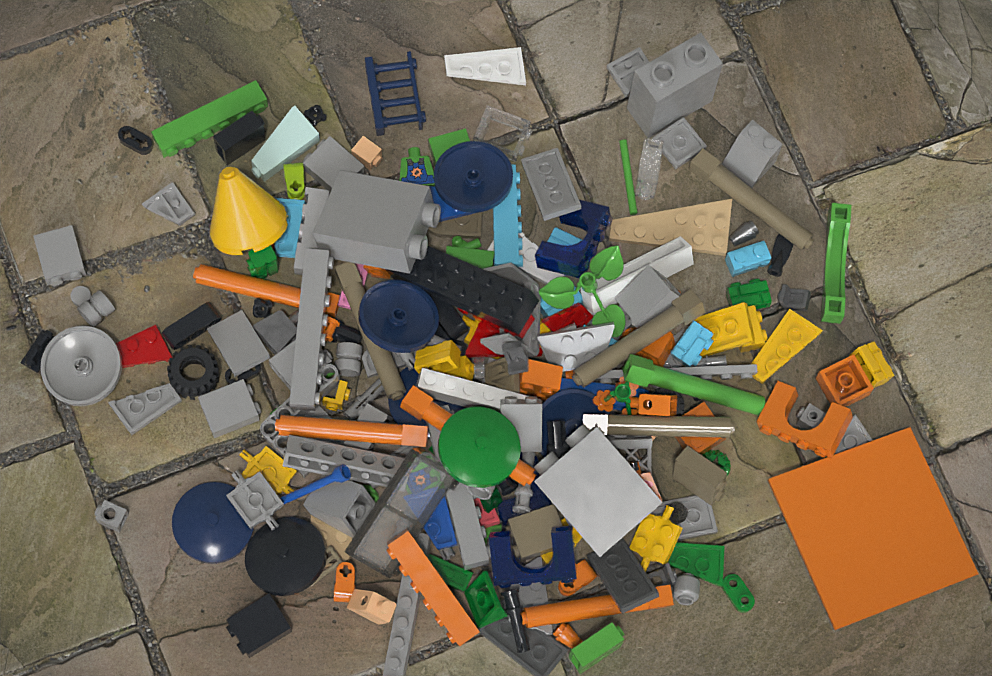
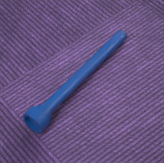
[280,464,351,504]

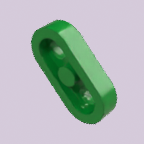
[722,574,755,613]

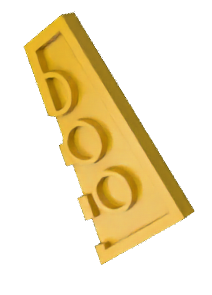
[751,309,823,384]

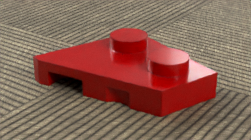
[541,303,594,332]

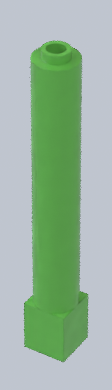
[623,354,766,415]

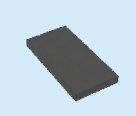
[586,539,659,614]
[479,599,568,676]

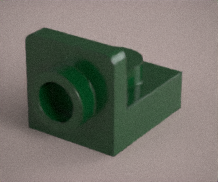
[480,487,503,513]

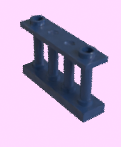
[365,51,426,136]

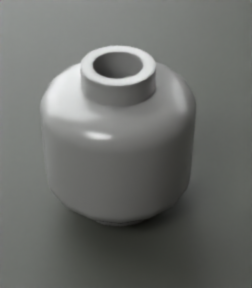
[673,573,700,605]

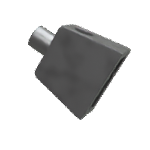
[253,310,299,355]

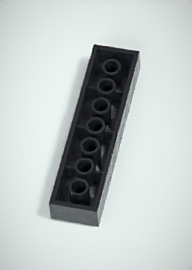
[385,246,539,335]

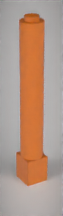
[193,264,340,318]
[400,385,537,486]
[275,415,429,447]
[521,585,674,628]

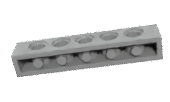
[283,435,410,491]

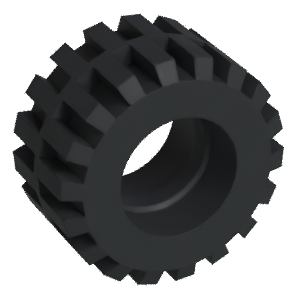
[167,345,220,400]

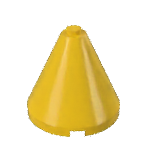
[210,167,288,255]

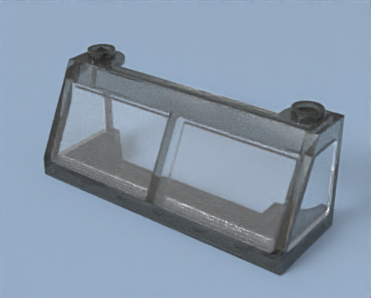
[345,447,460,578]

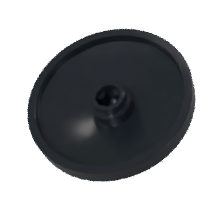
[245,517,327,596]

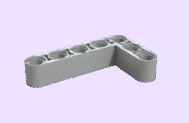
[260,364,340,470]

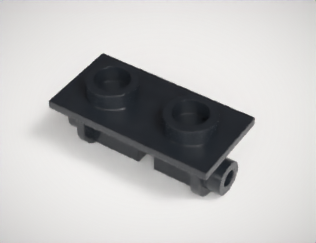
[20,330,54,373]

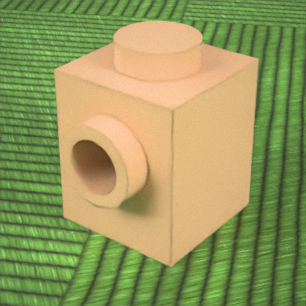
[351,136,383,170]

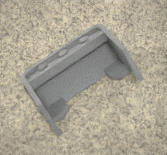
[480,263,541,357]

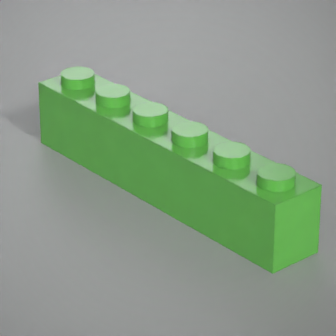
[151,80,268,158]

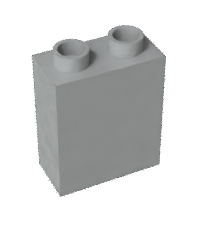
[627,33,723,139]
[313,170,441,274]
[534,424,663,557]

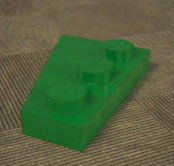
[668,542,725,588]

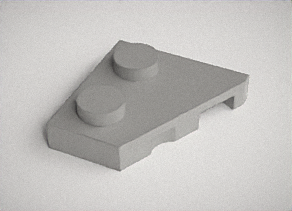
[606,47,649,97]
[142,182,196,226]

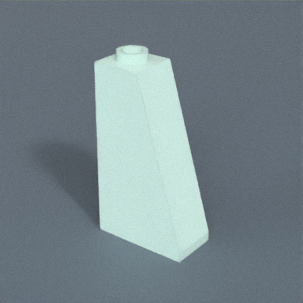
[251,106,320,182]

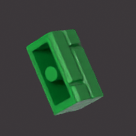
[246,245,279,279]
[726,279,772,310]

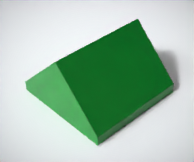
[464,571,508,628]

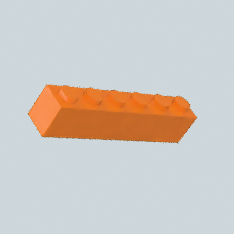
[386,529,480,647]

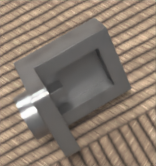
[778,284,811,311]
[502,340,529,375]

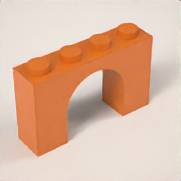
[757,381,853,458]

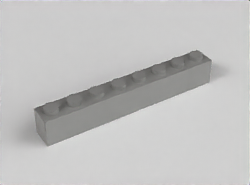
[289,248,334,411]
[426,405,492,570]

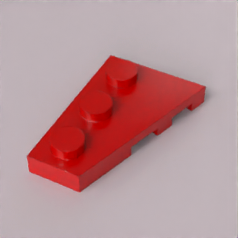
[116,325,172,368]

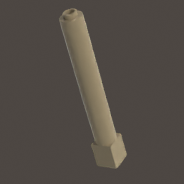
[689,148,815,250]
[335,262,406,401]
[572,289,705,388]
[583,414,735,438]

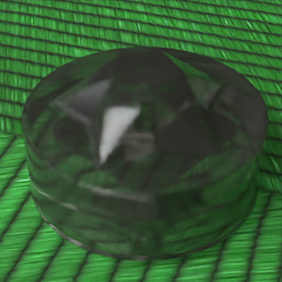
[669,502,688,524]

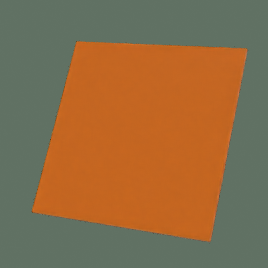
[768,427,979,630]

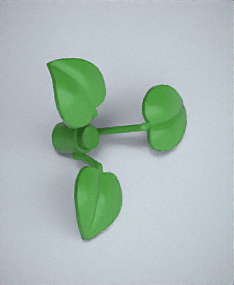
[538,246,626,338]

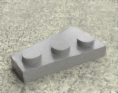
[108,383,182,436]

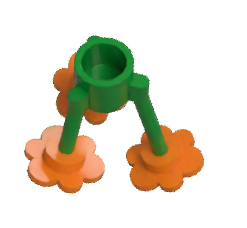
[593,376,641,415]

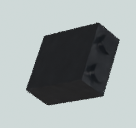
[213,111,266,166]
[226,593,292,658]

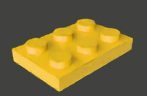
[691,302,755,358]

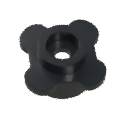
[304,105,327,127]
[253,298,273,318]

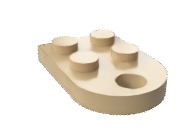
[311,515,353,569]

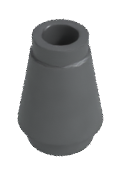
[729,220,759,247]

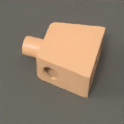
[347,589,397,625]

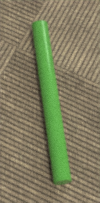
[619,140,638,215]

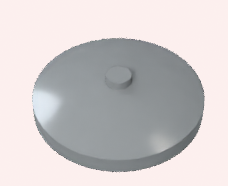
[41,326,122,406]

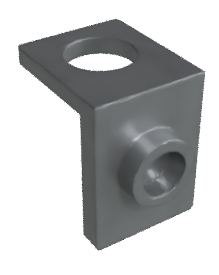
[647,563,677,588]

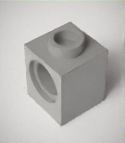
[94,500,129,533]

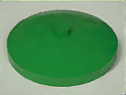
[438,407,521,488]

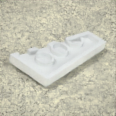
[444,47,526,86]
[488,233,566,285]

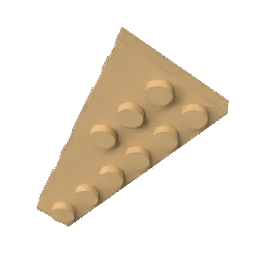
[609,199,732,256]

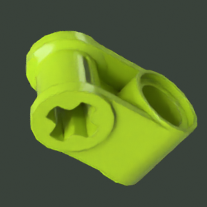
[283,162,305,200]

